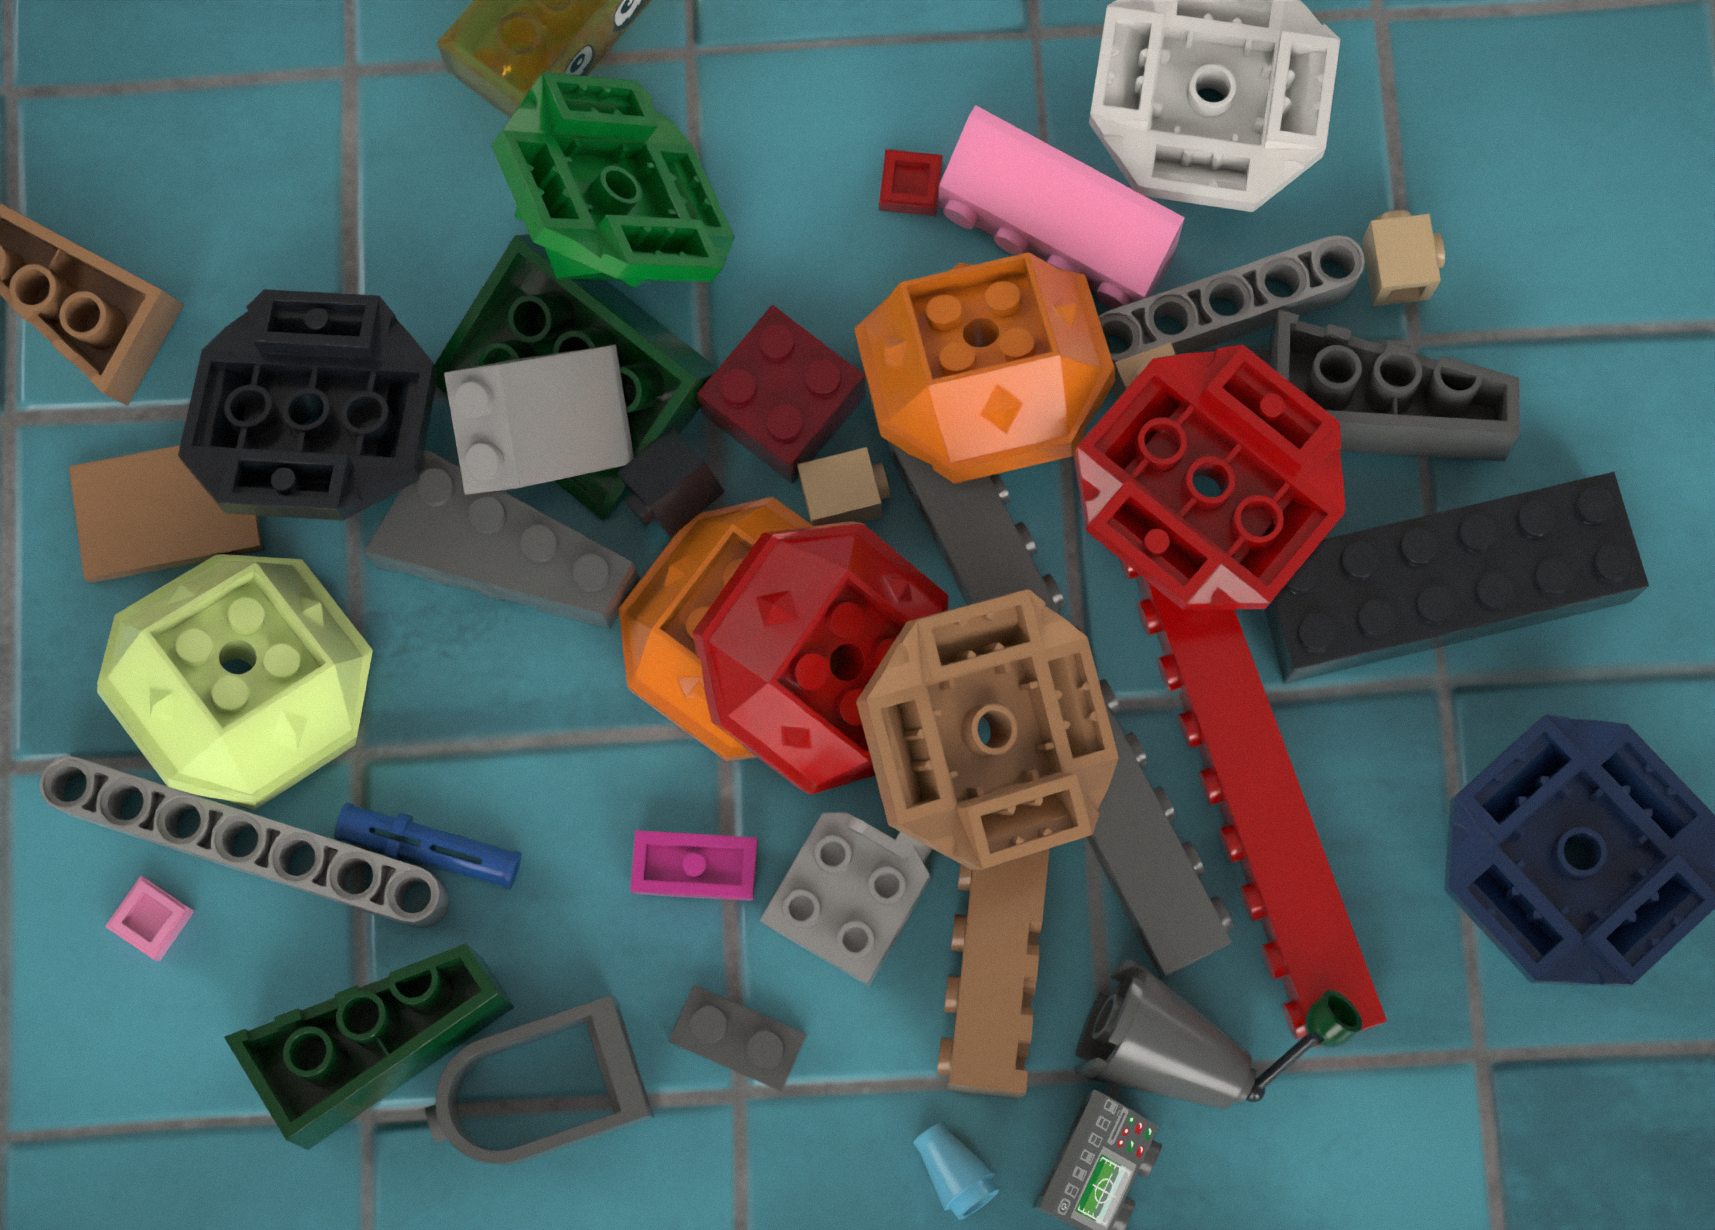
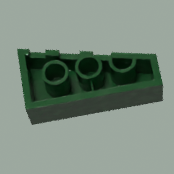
[224,943,514,1150]

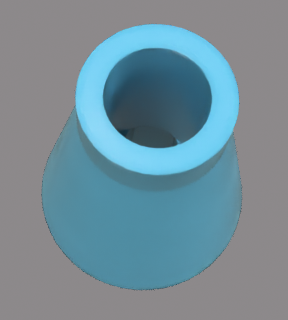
[913,1121,999,1220]

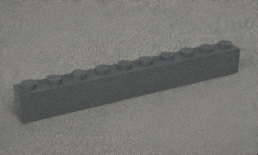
[888,441,1234,980]

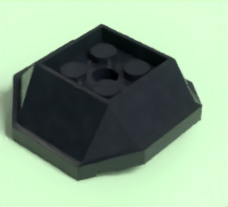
[178,289,438,521]

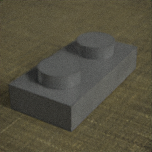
[668,985,807,1092]

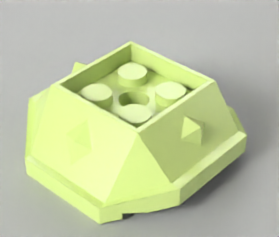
[97,554,373,810]

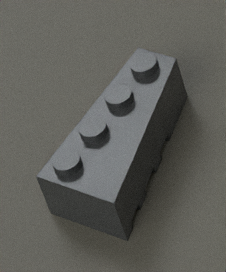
[1269,309,1520,462]
[364,449,640,629]

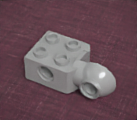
[759,812,932,987]

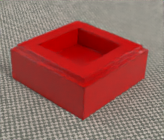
[879,149,943,216]

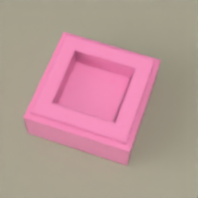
[105,876,195,962]

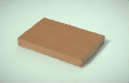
[69,445,264,583]

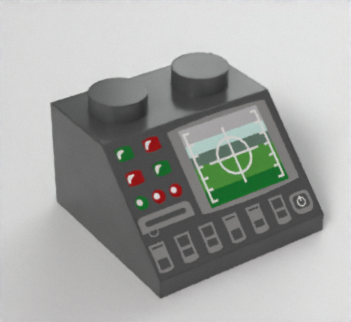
[1033,1089,1162,1230]

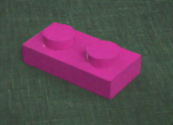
[630,830,758,901]

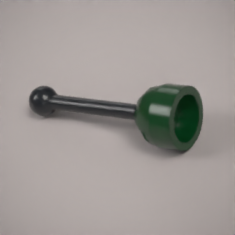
[1245,990,1362,1102]

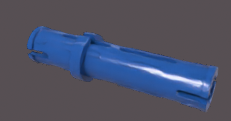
[334,802,522,890]

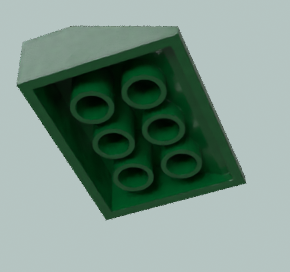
[434,234,718,520]

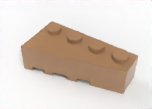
[0,203,184,406]
[937,848,1050,1099]

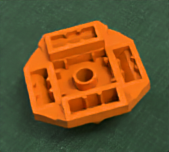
[854,252,1115,484]
[618,497,843,761]

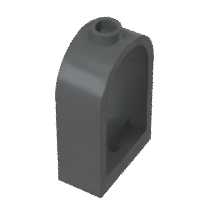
[425,995,654,1165]

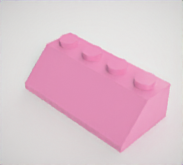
[938,105,1185,309]

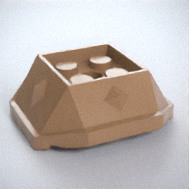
[856,589,1119,870]

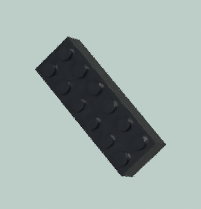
[1264,472,1649,684]

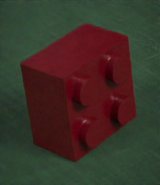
[697,304,866,484]

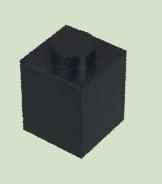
[617,428,725,538]

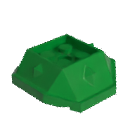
[491,72,735,288]

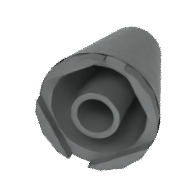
[1075,960,1256,1109]

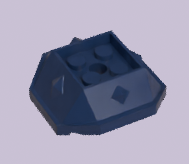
[1444,714,1715,987]

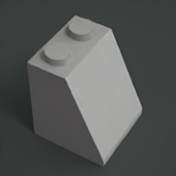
[444,345,634,495]

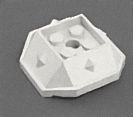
[1089,0,1341,212]

